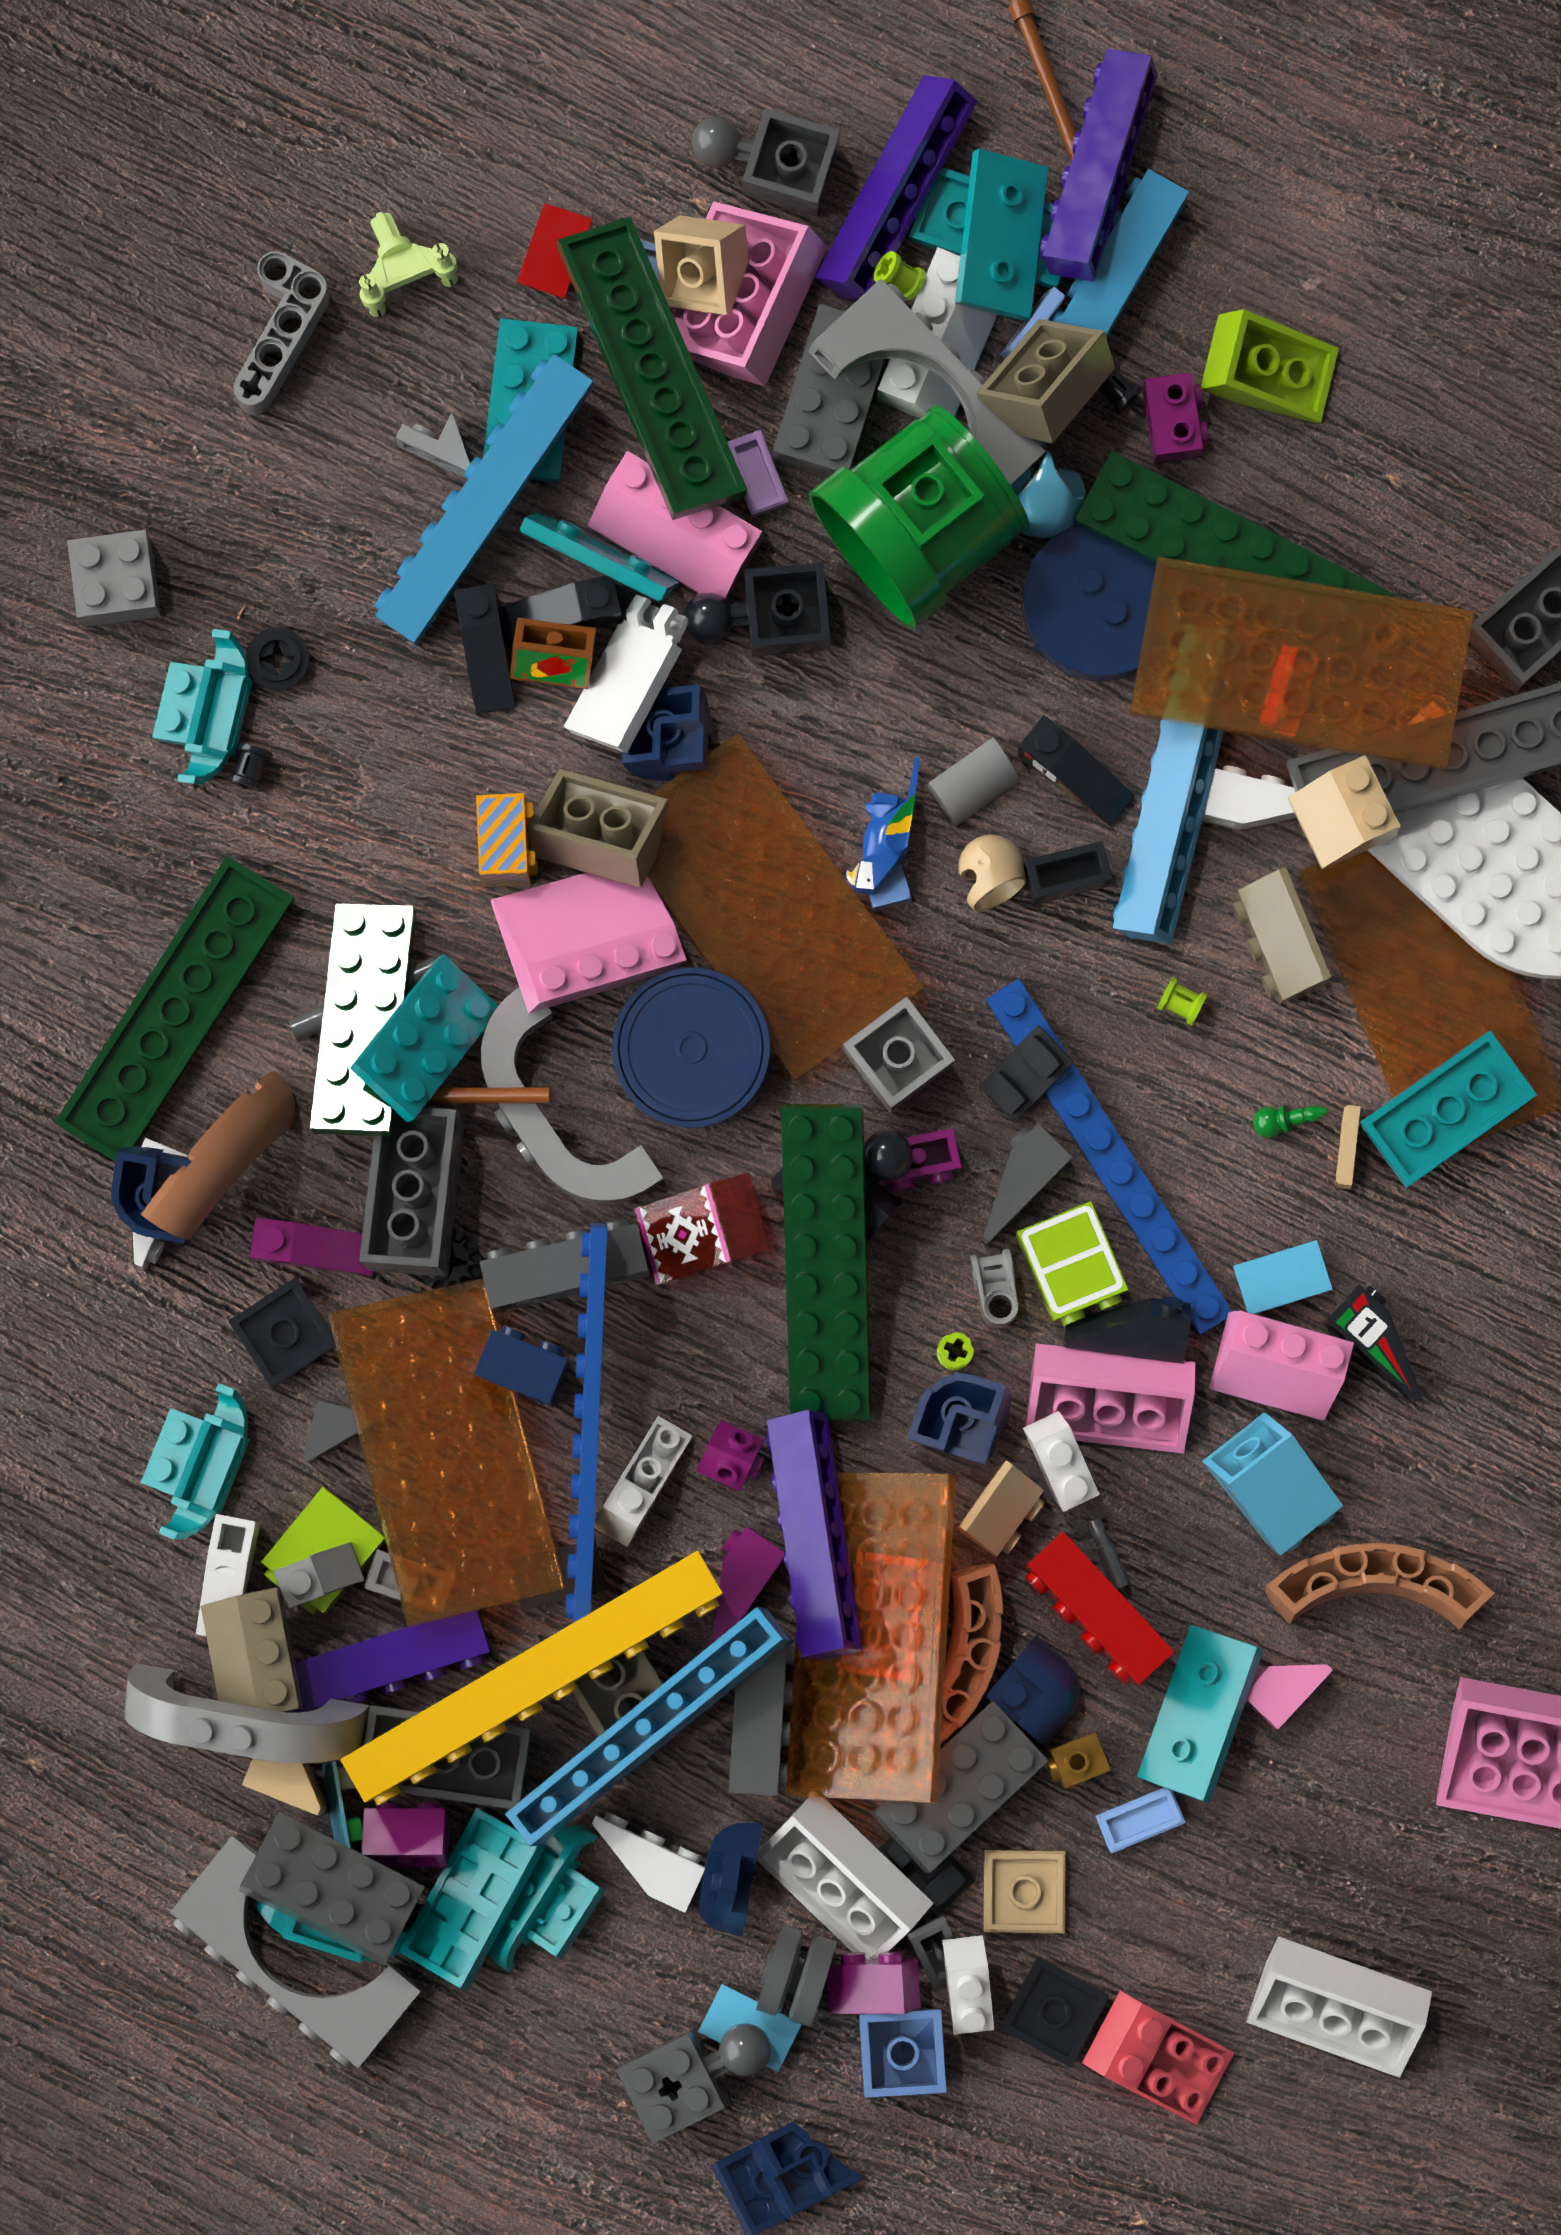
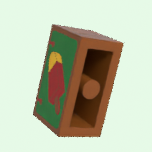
[510,618,596,689]

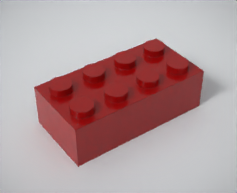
[1024,1532,1175,1685]

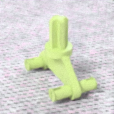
[359,212,458,317]

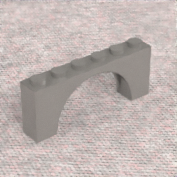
[808,279,1046,486]
[170,1835,423,2068]

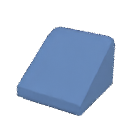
[868,864,912,912]

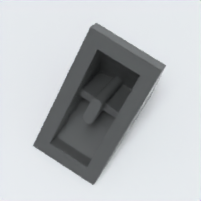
[303,1400,380,1463]
[907,1914,955,1989]

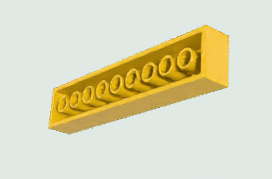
[340,1551,723,1805]

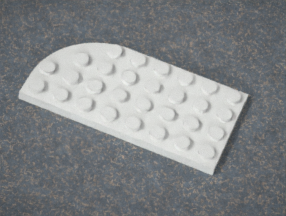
[1368,697,1561,979]

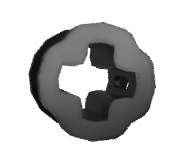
[1098,362,1143,414]
[227,743,273,792]

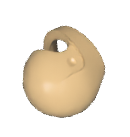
[958,834,1026,912]

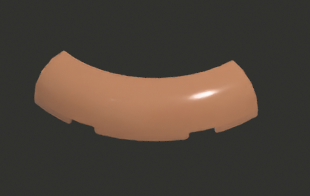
[141,1071,296,1239]
[1265,1543,1495,1630]
[874,1563,1003,1772]

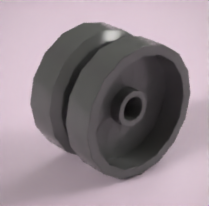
[756,1924,837,2027]

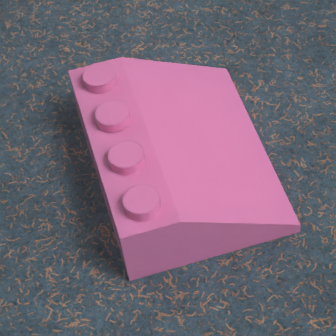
[669,201,828,386]
[491,872,686,1013]
[1436,1677,1561,1829]

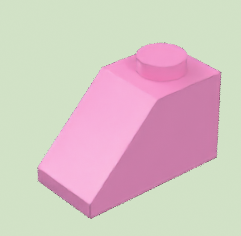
[1246,1664,1333,1729]

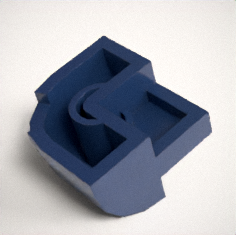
[622,684,713,781]
[111,1147,192,1243]
[907,1372,1011,1466]
[985,1635,1081,1749]
[699,1823,762,1936]

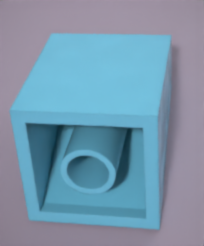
[1202,1412,1343,1556]

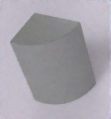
[928,737,1019,827]

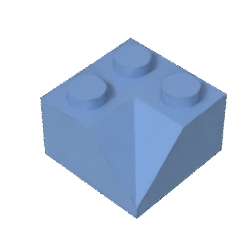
[859,2009,946,2098]

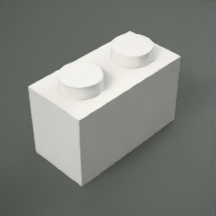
[1023,1411,1100,1512]
[942,1935,994,2035]

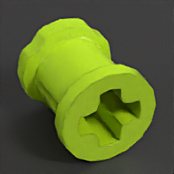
[874,251,926,300]
[1157,976,1208,1026]
[937,1332,974,1371]

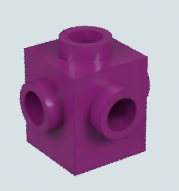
[697,1420,764,1491]

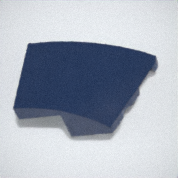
[711,2122,862,2235]

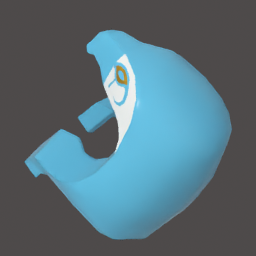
[1011,452,1086,539]

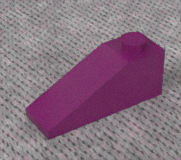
[250,1218,374,1276]
[711,1526,784,1644]

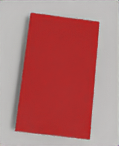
[517,203,593,299]

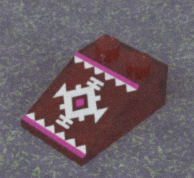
[634,1173,770,1286]

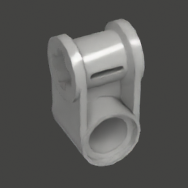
[970,1248,1018,1329]

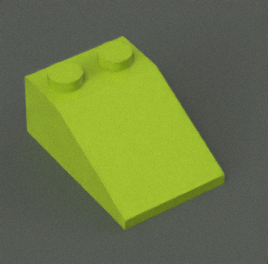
[1201,309,1339,423]

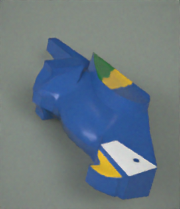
[846,758,920,895]

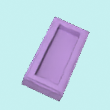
[727,430,789,518]

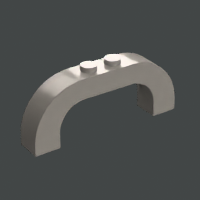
[481,987,664,1204]
[124,1663,369,1763]

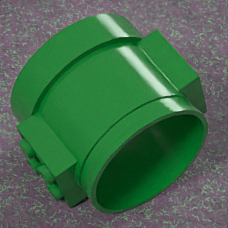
[808,405,1030,629]

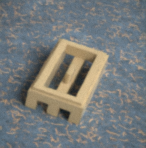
[1335,1105,1361,1190]

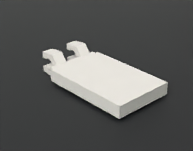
[564,595,688,753]

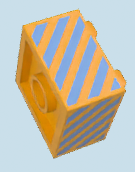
[476,793,538,887]

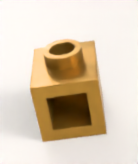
[1046,1732,1111,1788]

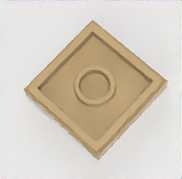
[983,1850,1065,1933]

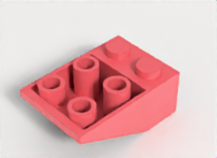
[1082,1991,1234,2125]

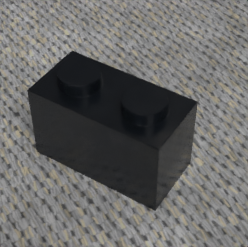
[1024,841,1112,905]

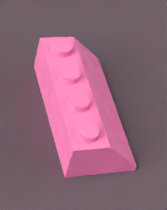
[587,451,762,600]
[1025,1343,1195,1454]

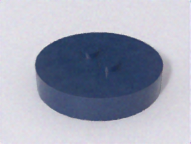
[1022,524,1182,682]
[612,968,775,1128]

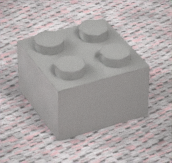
[67,529,161,627]
[842,997,955,1113]

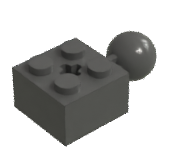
[691,108,840,217]
[616,2023,771,2144]

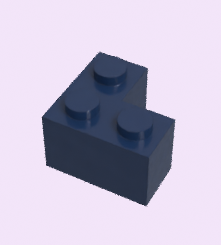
[474,1326,570,1408]

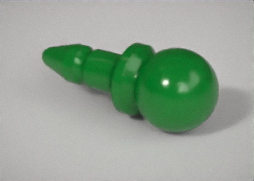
[1253,1105,1328,1138]

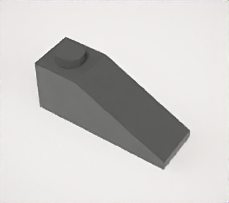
[982,1124,1072,1245]

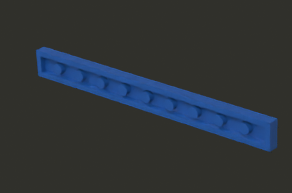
[985,978,1232,1336]
[565,1223,607,1623]

